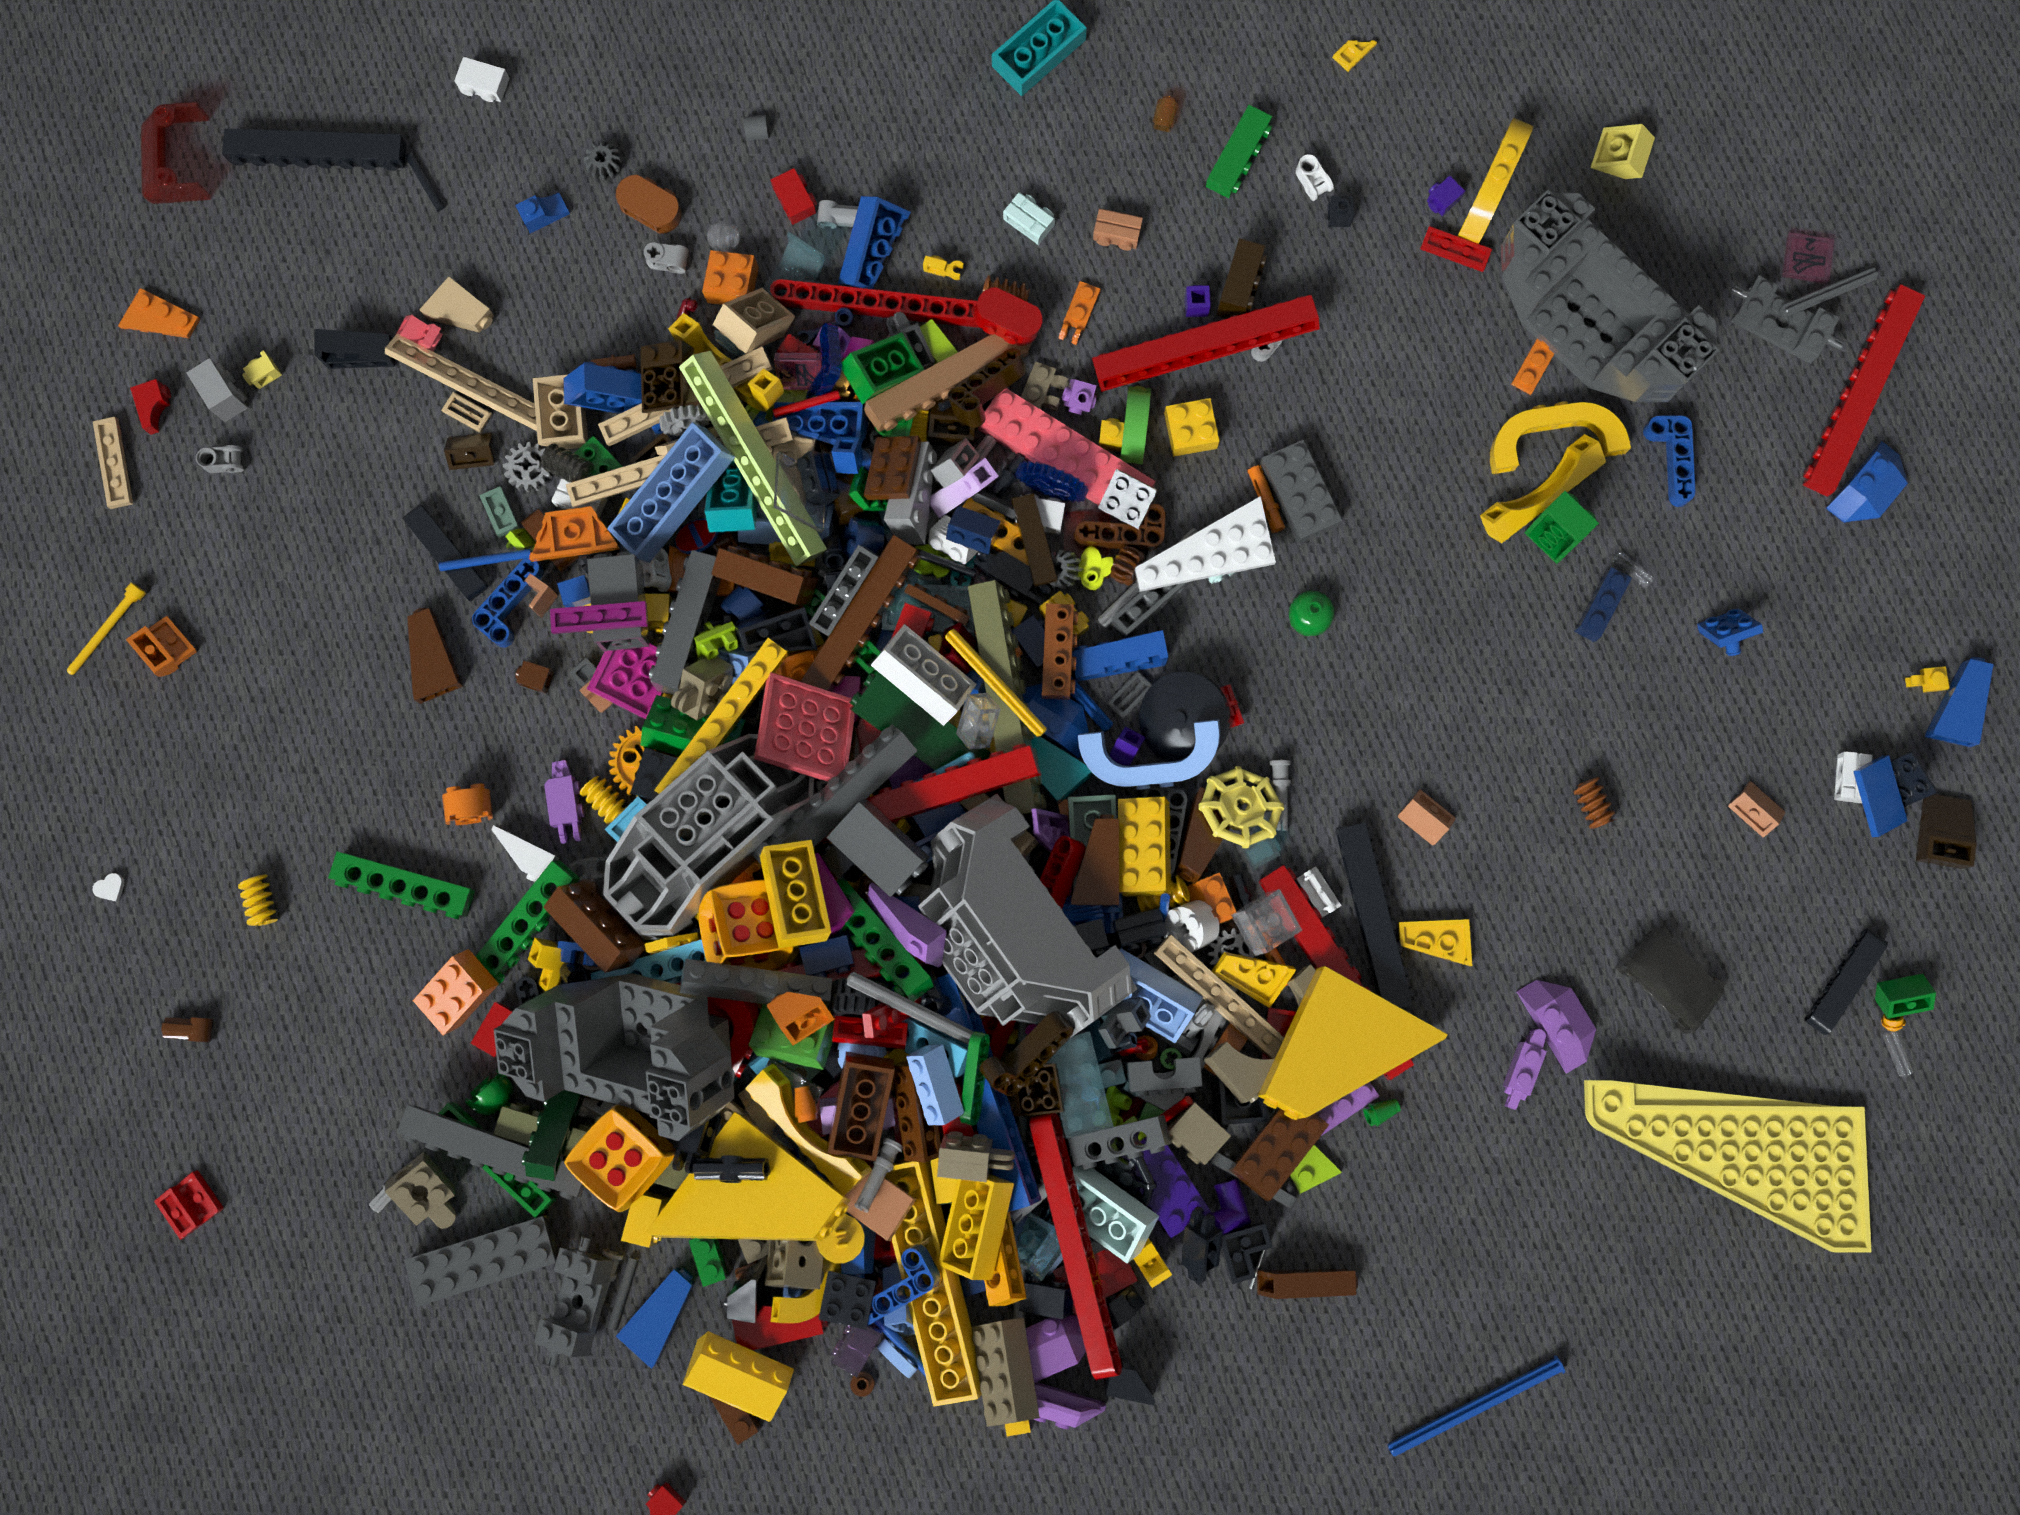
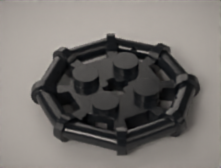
[1093,1139,1157,1208]

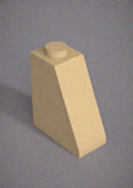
[419,277,494,333]

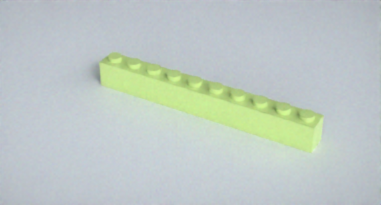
[679,351,827,566]

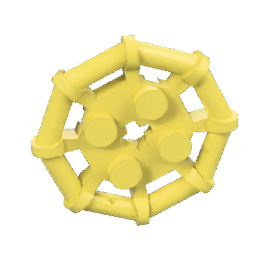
[1198,766,1284,848]

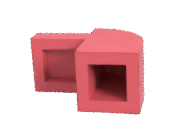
[395,315,443,352]

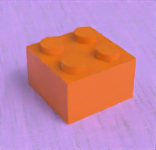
[702,250,759,305]

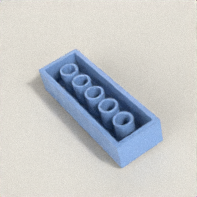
[607,422,735,563]

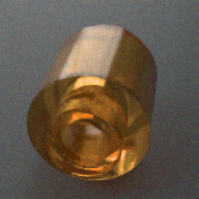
[1152,96,1179,132]

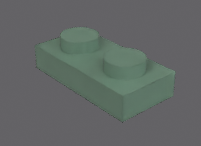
[479,486,520,538]

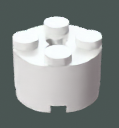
[1165,900,1219,952]

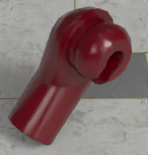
[675,298,698,321]

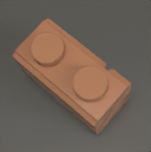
[1093,208,1143,251]

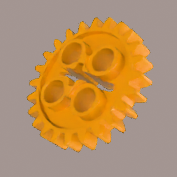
[608,726,679,800]

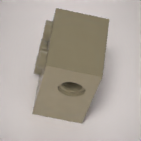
[1167,1102,1231,1165]
[764,1240,824,1290]

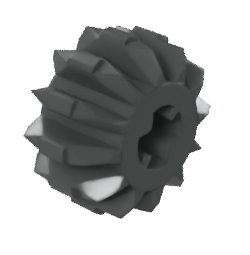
[584,140,622,181]
[1050,549,1084,589]

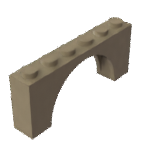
[1203,964,1316,1103]

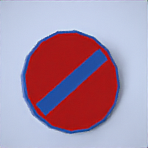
[674,519,718,554]

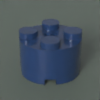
[842,517,884,562]
[720,585,771,623]

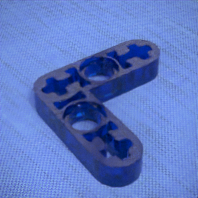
[805,323,842,399]

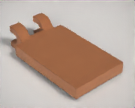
[828,1167,916,1241]

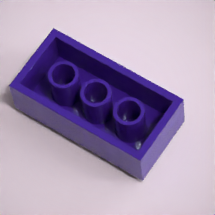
[1121,1137,1211,1238]

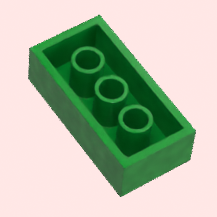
[1524,491,1599,564]
[640,695,746,756]

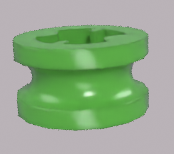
[1160,1048,1182,1069]

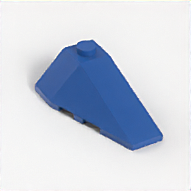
[773,402,869,445]

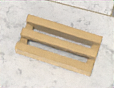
[441,392,493,433]

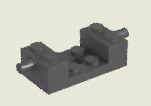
[1730,275,1845,364]
[534,1236,614,1368]

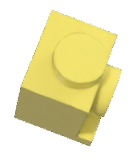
[242,350,282,389]

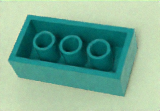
[992,0,1087,96]
[705,460,758,532]

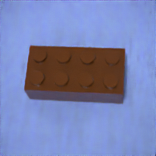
[711,545,819,605]
[543,882,645,973]
[827,1051,895,1161]
[1229,1107,1329,1201]

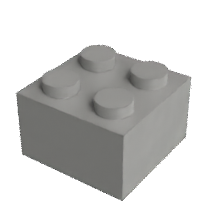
[186,358,248,422]

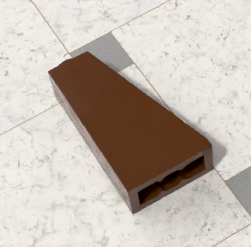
[407,608,463,704]
[1175,787,1230,884]
[1071,814,1119,906]
[1257,1269,1358,1299]

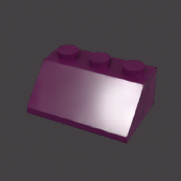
[811,853,855,944]

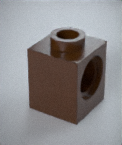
[515,661,554,694]

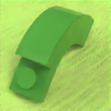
[1120,386,1151,464]

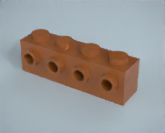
[1042,603,1078,700]

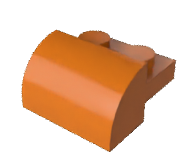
[126,616,197,677]

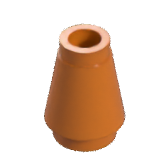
[794,1086,819,1123]

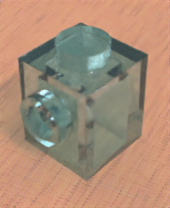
[1243,838,1281,870]

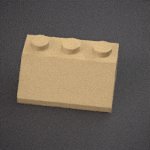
[533,375,588,449]

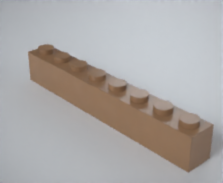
[864,334,1032,432]

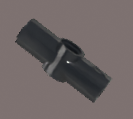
[693,1155,770,1183]

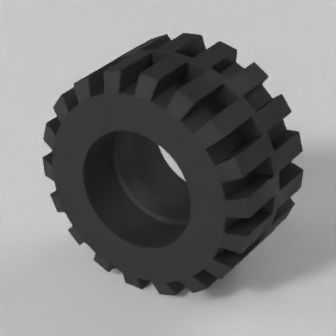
[828,978,891,1018]

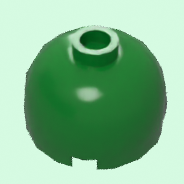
[1288,590,1334,636]
[465,1069,513,1115]

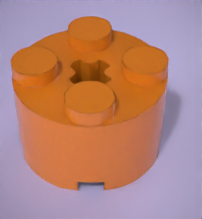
[442,784,493,825]

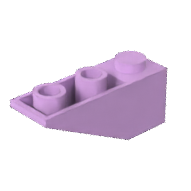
[930,458,999,518]

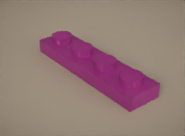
[550,601,648,634]

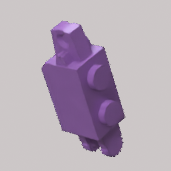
[544,760,585,844]
[1503,1029,1547,1110]

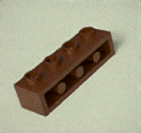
[893,1060,941,1163]

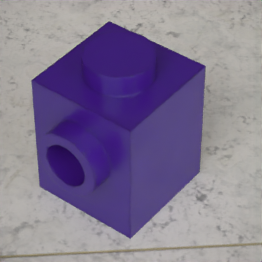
[1427,176,1465,216]
[1185,285,1210,317]
[1109,726,1146,766]

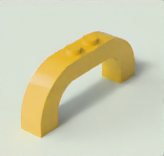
[1458,117,1534,244]
[668,313,784,412]
[1490,401,1631,474]
[771,1258,841,1323]

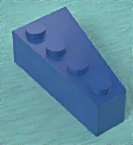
[1072,630,1168,682]

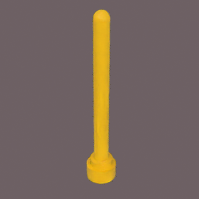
[67,582,146,675]

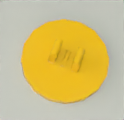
[816,1214,864,1263]

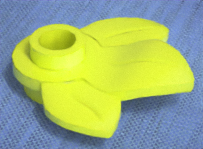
[1078,546,1114,590]

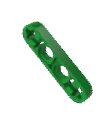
[960,1031,990,1126]

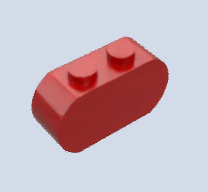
[974,287,1042,346]

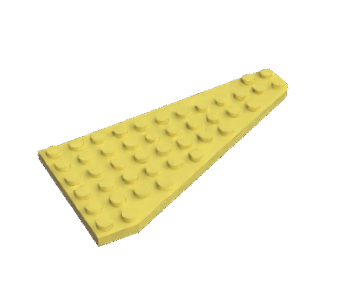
[1584,1080,1871,1252]

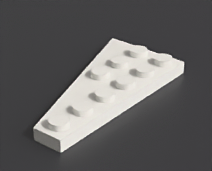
[1135,496,1276,592]

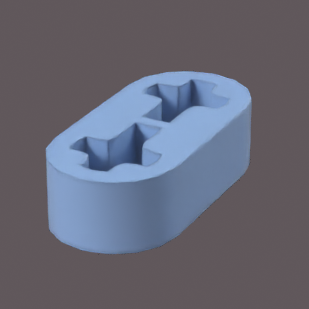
[877,1337,918,1378]

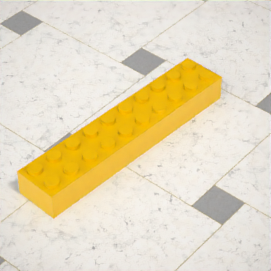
[885,1159,982,1407]

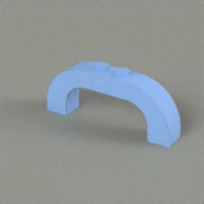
[1078,719,1220,790]

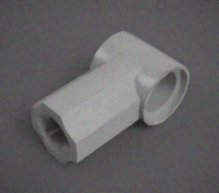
[817,200,858,229]

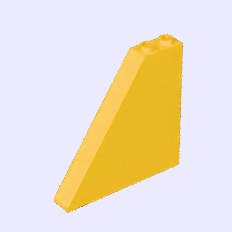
[1258,966,1448,1120]
[647,1112,851,1241]

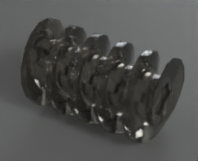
[541,443,594,483]

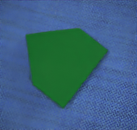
[849,466,888,511]

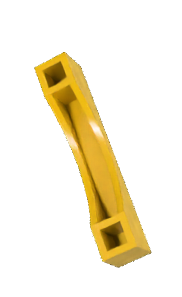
[1480,434,1606,544]
[745,1063,872,1195]

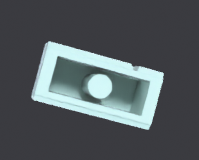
[1003,192,1055,245]

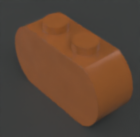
[616,175,681,234]

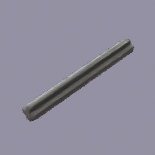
[1779,267,1879,317]

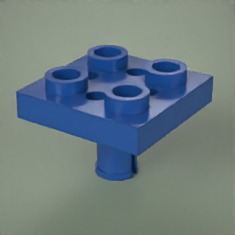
[1697,609,1763,656]

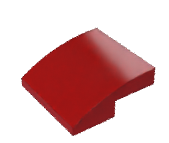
[154,1170,224,1240]

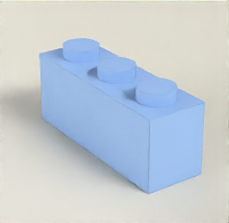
[906,1044,964,1125]

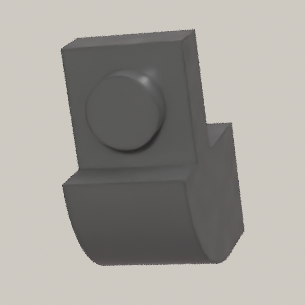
[1098,997,1151,1049]

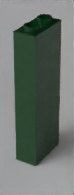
[849,671,992,770]

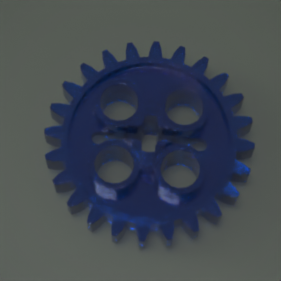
[1015,461,1089,503]

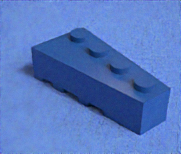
[838,196,911,289]

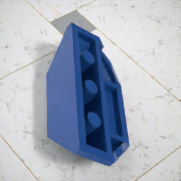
[1826,441,1908,523]
[1023,683,1089,759]

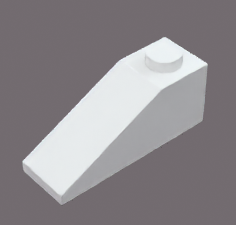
[491,825,559,882]

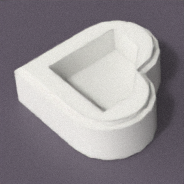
[93,873,124,902]

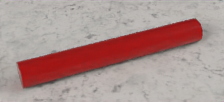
[773,390,841,418]
[1159,1096,1193,1122]

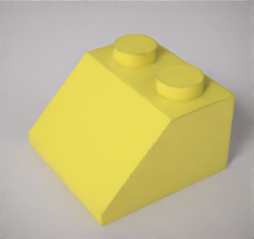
[1591,124,1655,179]

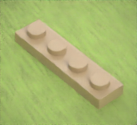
[93,417,133,509]

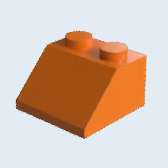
[1180,873,1238,924]
[767,992,835,1046]

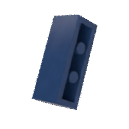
[1574,567,1632,642]

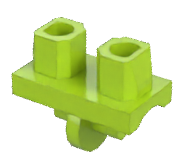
[694,621,738,660]
[1091,1086,1132,1130]

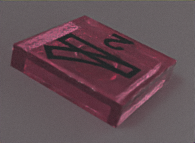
[1782,232,1834,284]
[774,353,824,390]

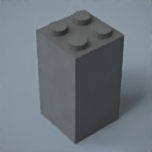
[587,552,650,652]
[827,799,930,897]

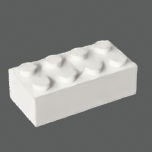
[871,624,977,726]

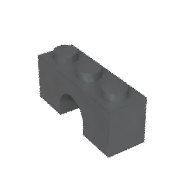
[1126,1057,1202,1097]

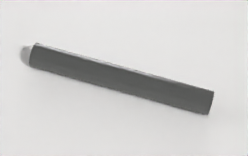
[607,1257,638,1330]

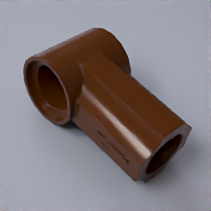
[161,1017,213,1042]

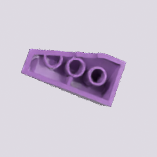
[867,883,946,968]

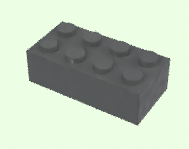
[1259,440,1342,545]

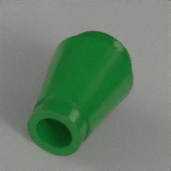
[1363,1098,1401,1126]

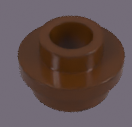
[850,1372,874,1397]

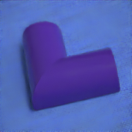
[1205,1178,1251,1235]

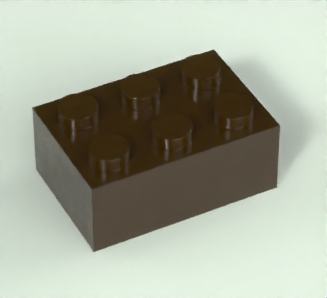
[1216,238,1267,319]

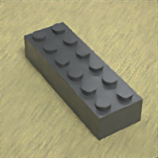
[649,550,722,695]
[404,1215,559,1307]

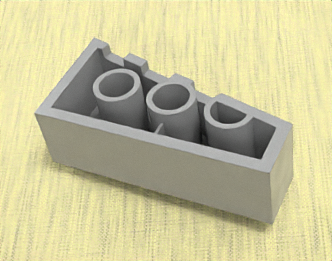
[884,442,937,544]

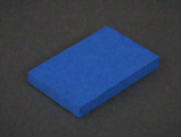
[1853,755,1908,837]

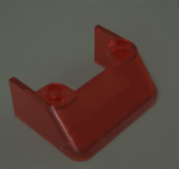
[141,102,211,204]

